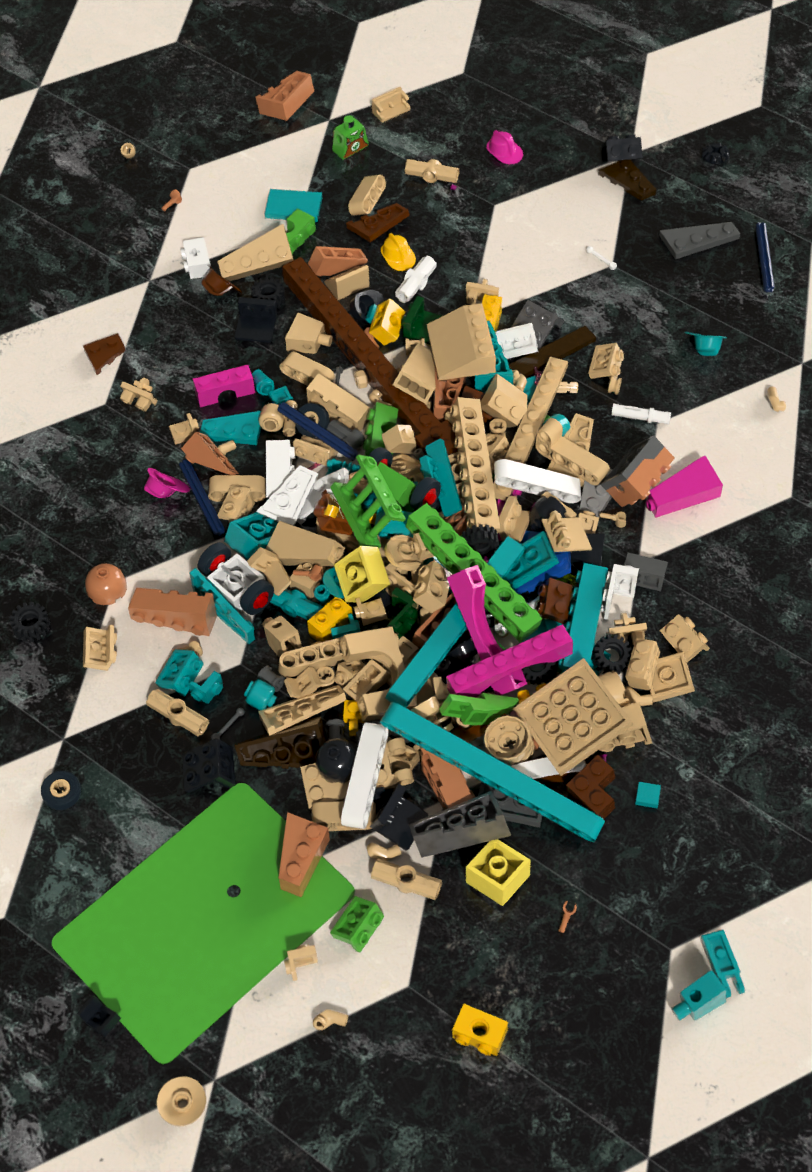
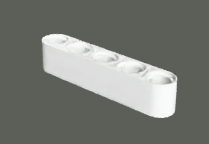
[494,459,581,503]
[341,722,388,829]

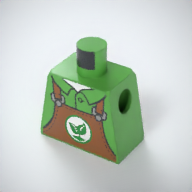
[332,116,369,160]

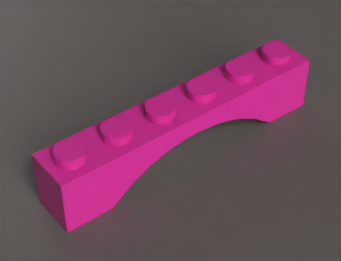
[447,565,527,695]
[446,624,573,698]

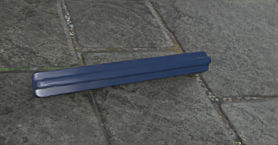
[756,222,774,293]
[277,402,359,461]
[179,459,225,536]

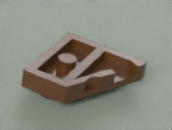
[83,333,125,375]

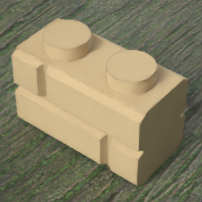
[625,639,660,690]

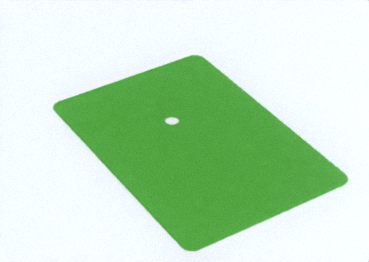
[52,783,355,1064]

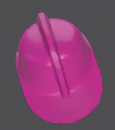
[486,130,523,164]
[144,468,190,498]

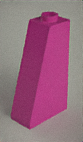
[646,455,723,518]

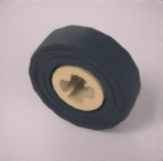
[296,403,330,438]
[41,771,81,810]

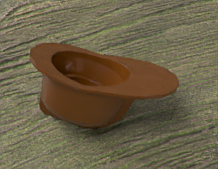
[202,265,242,296]

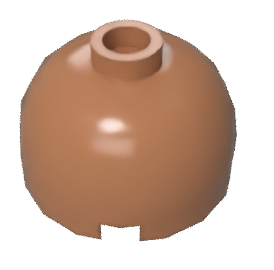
[85,563,127,605]

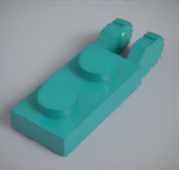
[700,930,745,998]

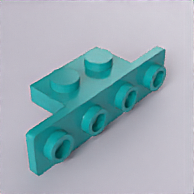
[419,439,462,517]

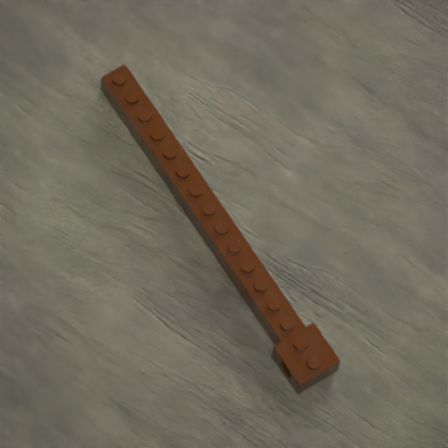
[282,257,458,455]

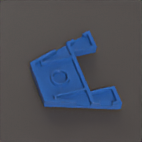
[514,531,571,594]

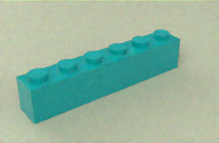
[558,563,608,674]

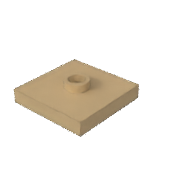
[650,651,695,703]

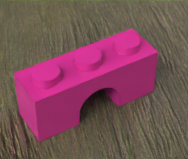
[193,365,255,407]

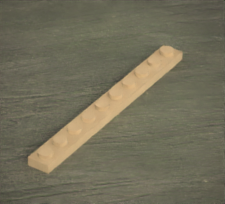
[493,357,568,501]

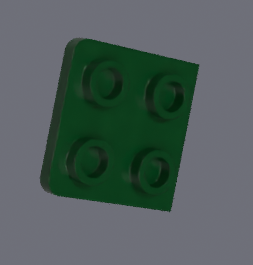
[401,296,442,345]
[387,587,418,639]

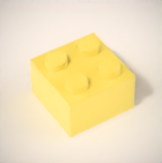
[334,546,390,603]
[466,839,530,906]

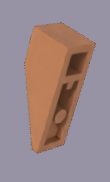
[308,246,368,276]
[181,432,239,475]

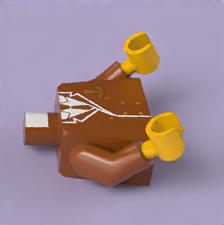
[313,489,377,536]

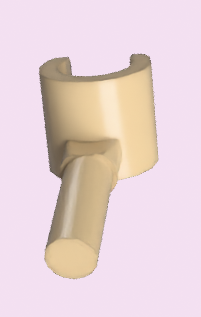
[599,511,626,528]
[172,641,203,657]

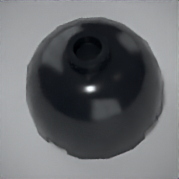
[529,496,567,532]
[315,738,357,783]

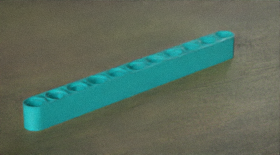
[385,536,526,708]
[380,702,605,842]

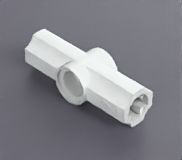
[395,256,436,303]

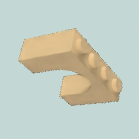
[339,627,417,722]

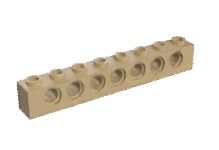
[450,397,500,534]

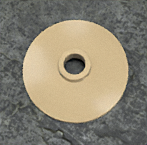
[157,1077,206,1126]

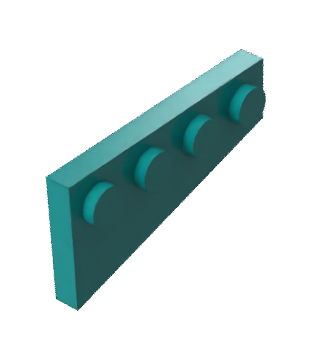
[189,568,255,644]

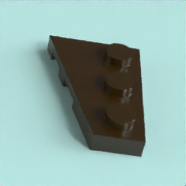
[598,160,657,201]

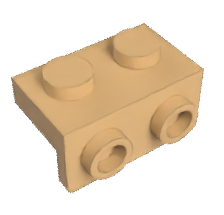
[660,614,710,663]
[83,625,117,671]

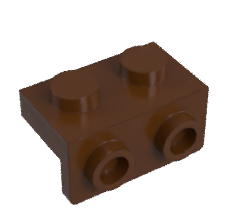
[535,578,572,624]

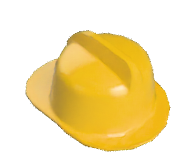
[381,233,416,271]

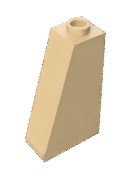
[393,343,436,404]
[266,521,345,566]

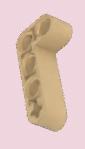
[535,418,610,486]

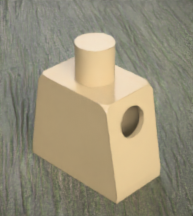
[285,313,332,354]
[263,616,302,667]

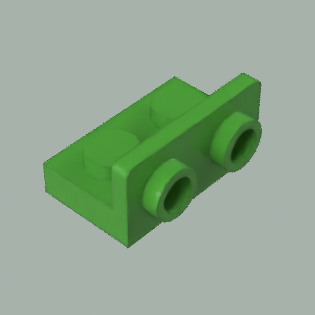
[330,896,384,953]

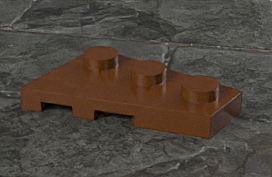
[346,203,409,242]

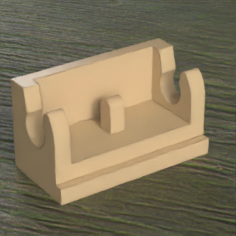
[372,87,410,123]

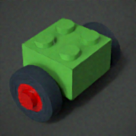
[363,447,441,512]

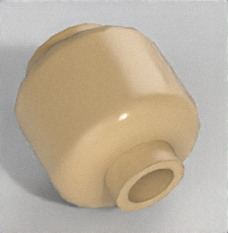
[259,403,284,432]

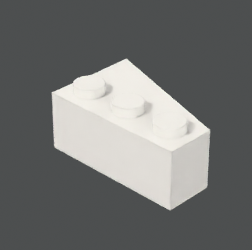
[266,440,295,500]

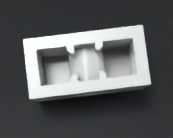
[181,237,211,279]

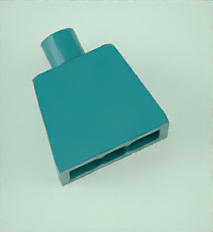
[671,970,726,1021]

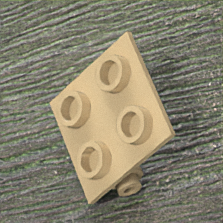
[541,511,592,552]

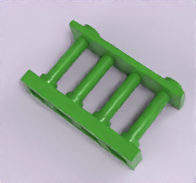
[330,455,406,548]

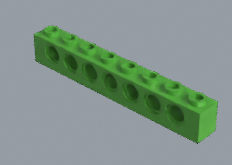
[406,503,542,643]

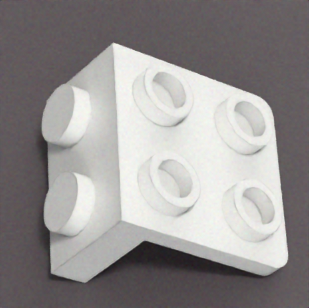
[601,564,639,620]

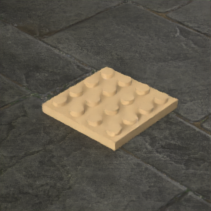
[513,658,633,776]

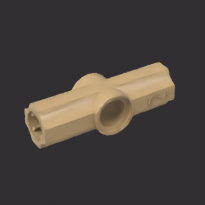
[405,159,459,183]
[146,689,209,736]
[371,859,442,900]

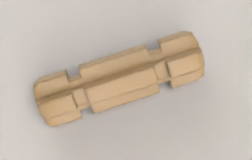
[556,382,578,393]

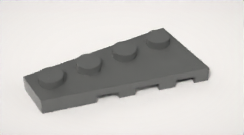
[659,222,740,259]

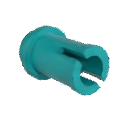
[314,585,333,607]

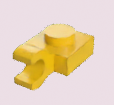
[343,700,365,736]

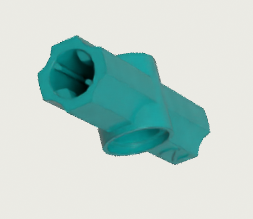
[270,589,323,620]

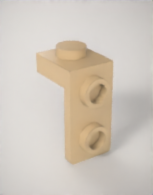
[247,547,291,596]

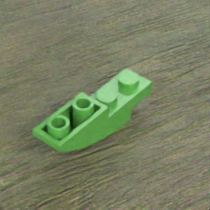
[439,693,519,725]

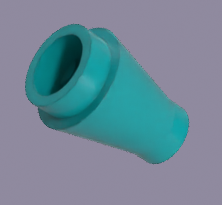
[252,369,274,395]

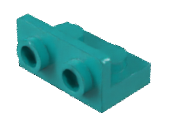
[155,649,203,697]

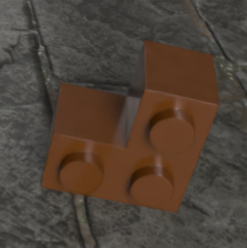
[566,755,615,819]

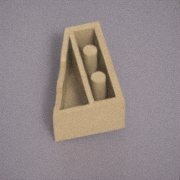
[306,373,369,432]

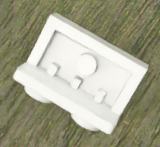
[495,323,538,359]

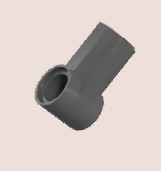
[326,420,365,450]

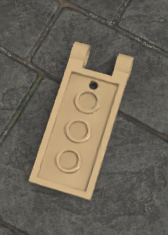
[300,738,414,810]

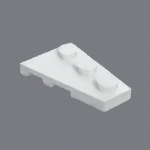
[256,465,318,526]
[297,468,349,524]

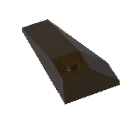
[234,716,327,769]

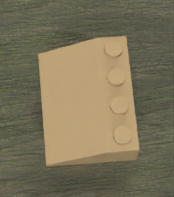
[427,303,496,381]

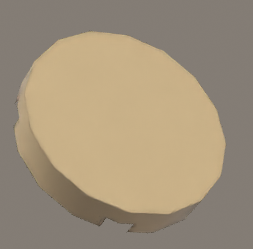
[384,535,425,571]

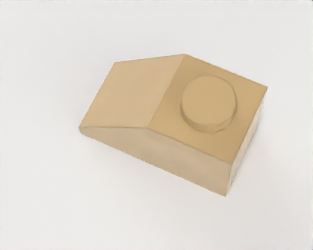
[381,424,416,454]

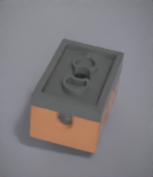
[601,435,675,507]

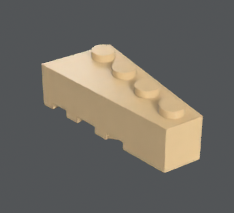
[218,224,294,281]
[592,702,652,755]

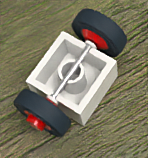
[197,542,274,615]

